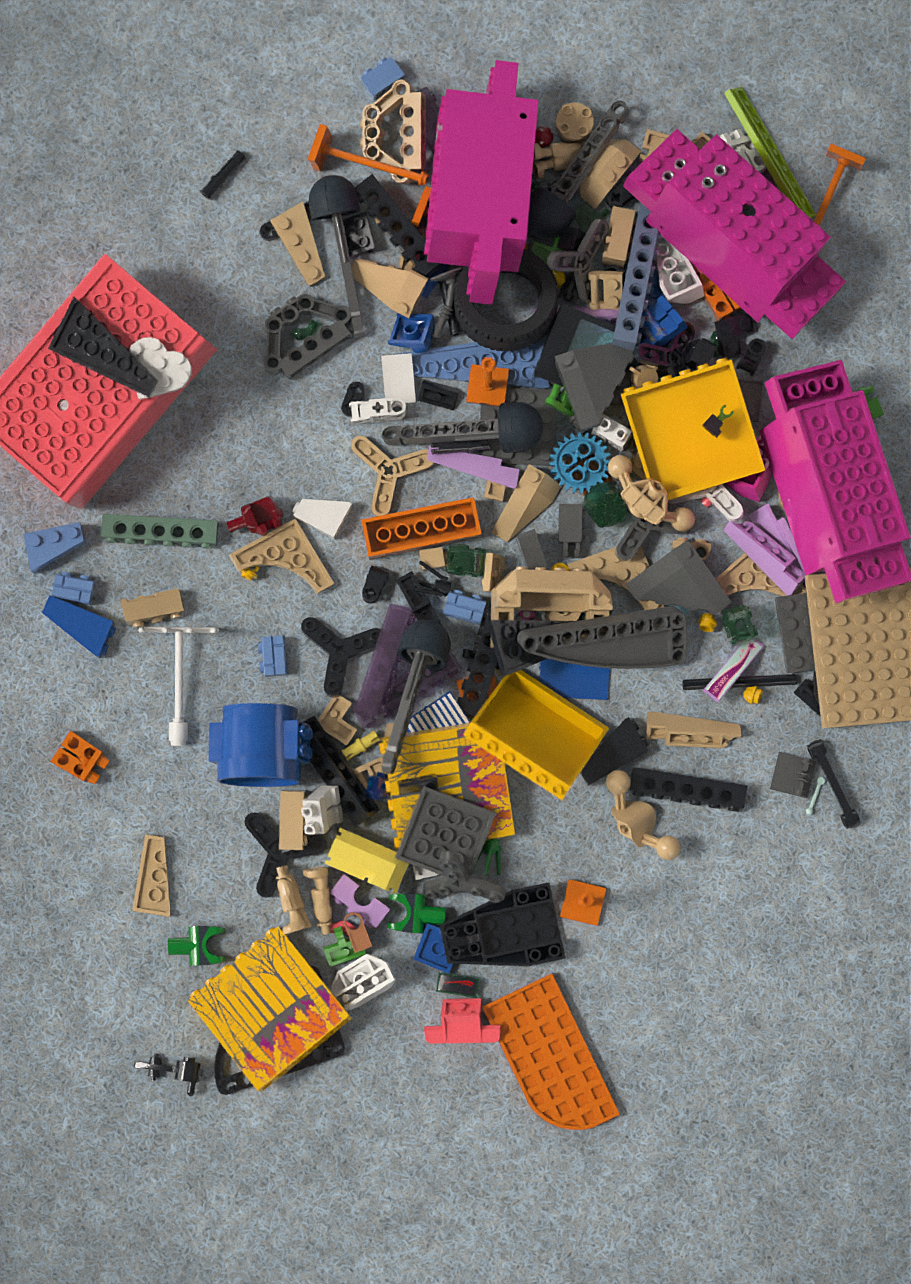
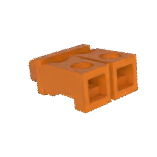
[698,273,742,321]
[50,731,110,784]

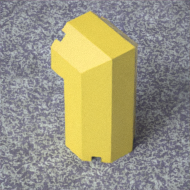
[325,828,409,894]

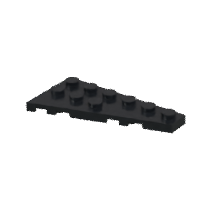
[48,297,158,398]
[486,620,586,676]

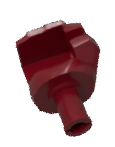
[226,496,284,536]

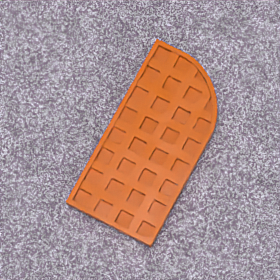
[482,973,620,1130]

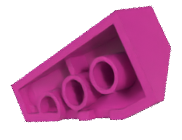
[725,435,773,502]

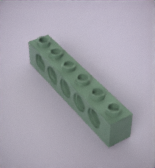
[101,514,219,549]

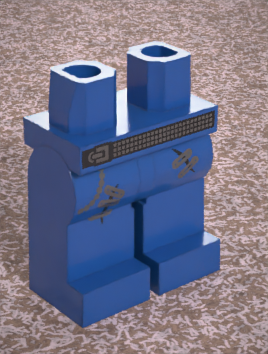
[630,295,688,347]

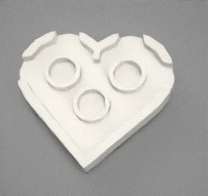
[130,337,192,400]

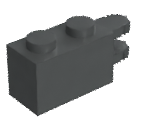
[558,504,586,558]

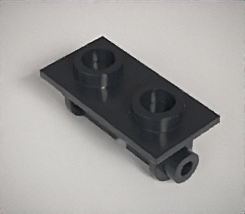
[558,271,579,304]
[793,679,821,717]

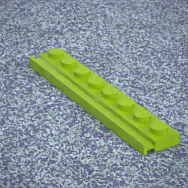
[724,87,816,219]

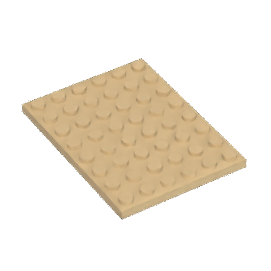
[805,567,911,729]

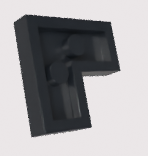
[714,313,754,358]

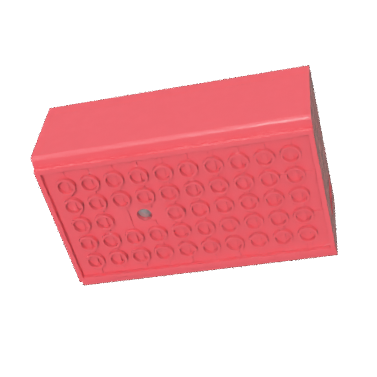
[0,254,218,509]

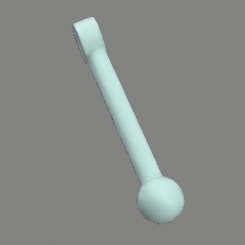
[806,777,825,815]

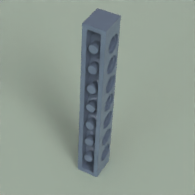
[612,203,661,351]

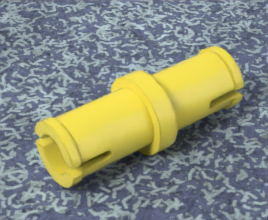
[341,730,381,761]

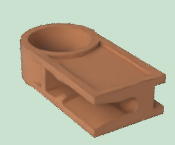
[344,912,372,953]

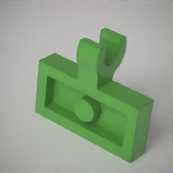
[323,926,366,967]

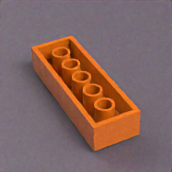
[361,497,482,560]

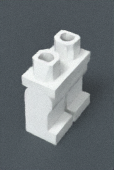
[720,129,767,174]
[591,414,632,452]
[301,785,343,834]

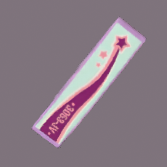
[702,635,764,703]

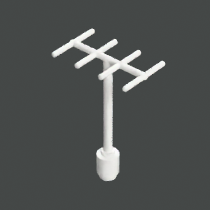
[138,627,220,746]

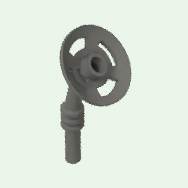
[430,266,464,339]

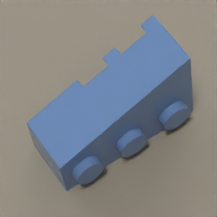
[23,522,86,574]

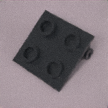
[342,212,375,257]

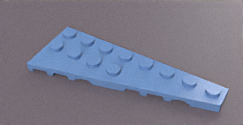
[391,339,549,389]

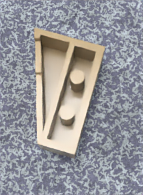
[601,206,637,269]
[120,588,185,628]
[279,790,308,850]

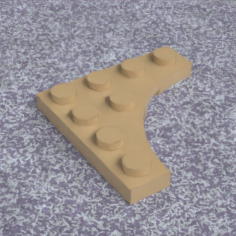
[229,519,334,594]
[567,545,664,610]
[716,553,806,596]

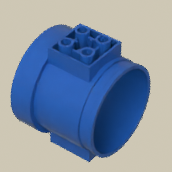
[208,703,313,787]

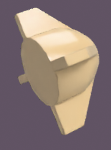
[629,364,658,389]

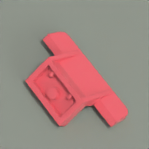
[424,998,500,1044]

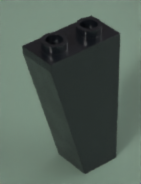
[580,717,649,786]

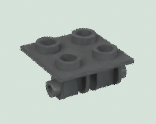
[770,752,816,798]

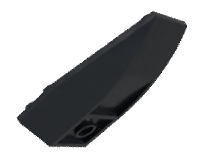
[439,882,566,967]

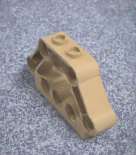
[360,80,426,185]

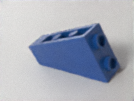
[42,595,116,658]

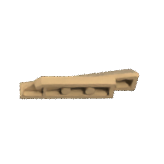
[646,711,741,748]

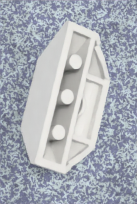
[331,954,396,1011]

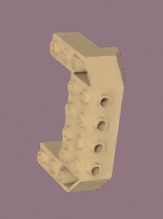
[490,567,612,648]

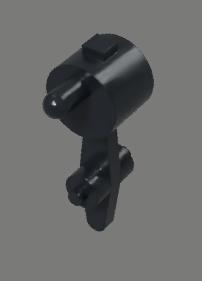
[134,1053,203,1096]

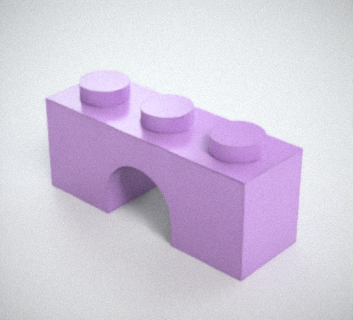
[330,874,390,929]

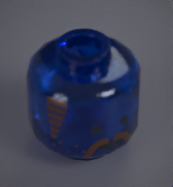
[366,772,390,802]

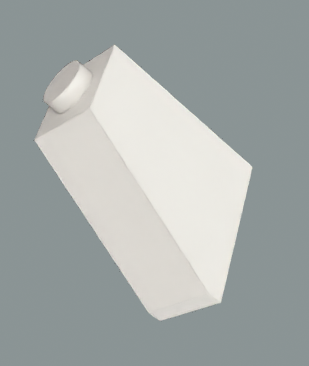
[292,499,352,539]

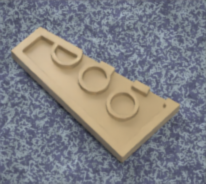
[270,202,325,286]
[132,834,171,917]

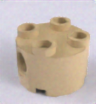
[556,103,594,143]

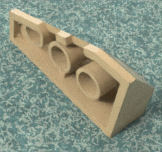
[491,464,562,542]

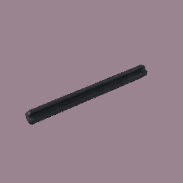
[682,674,797,690]

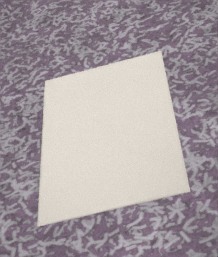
[381,353,416,403]

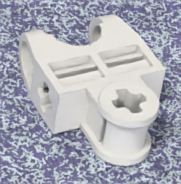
[349,398,406,424]

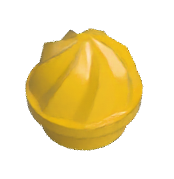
[552,270,566,288]
[698,613,717,632]
[744,686,763,705]

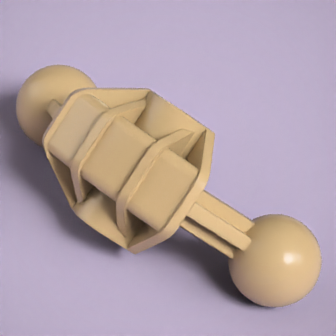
[608,455,695,532]
[606,770,681,860]

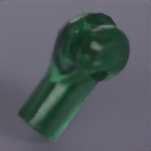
[291,319,319,341]
[709,330,721,358]

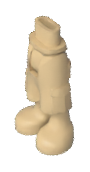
[532,142,593,179]
[276,865,312,934]
[303,867,332,935]

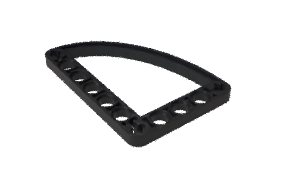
[214,966,345,1095]

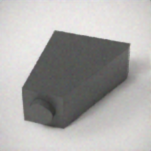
[516,529,549,570]

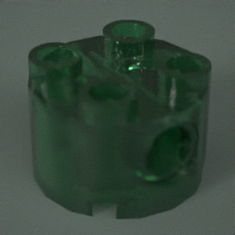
[584,483,627,528]
[445,544,486,578]
[720,603,758,647]

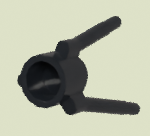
[414,561,451,597]

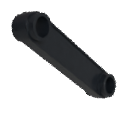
[806,739,861,829]

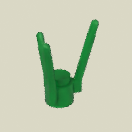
[471,838,501,876]

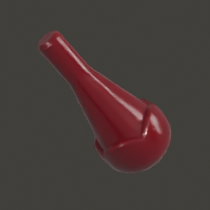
[535,126,554,148]

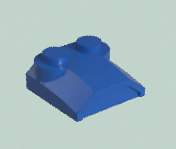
[388,313,435,353]

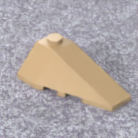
[351,258,428,318]

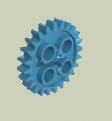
[549,432,610,495]

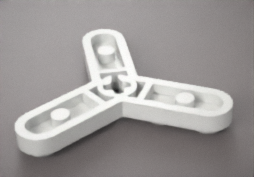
[667,484,744,522]

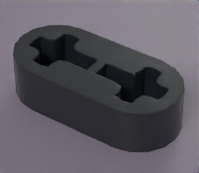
[341,382,365,418]

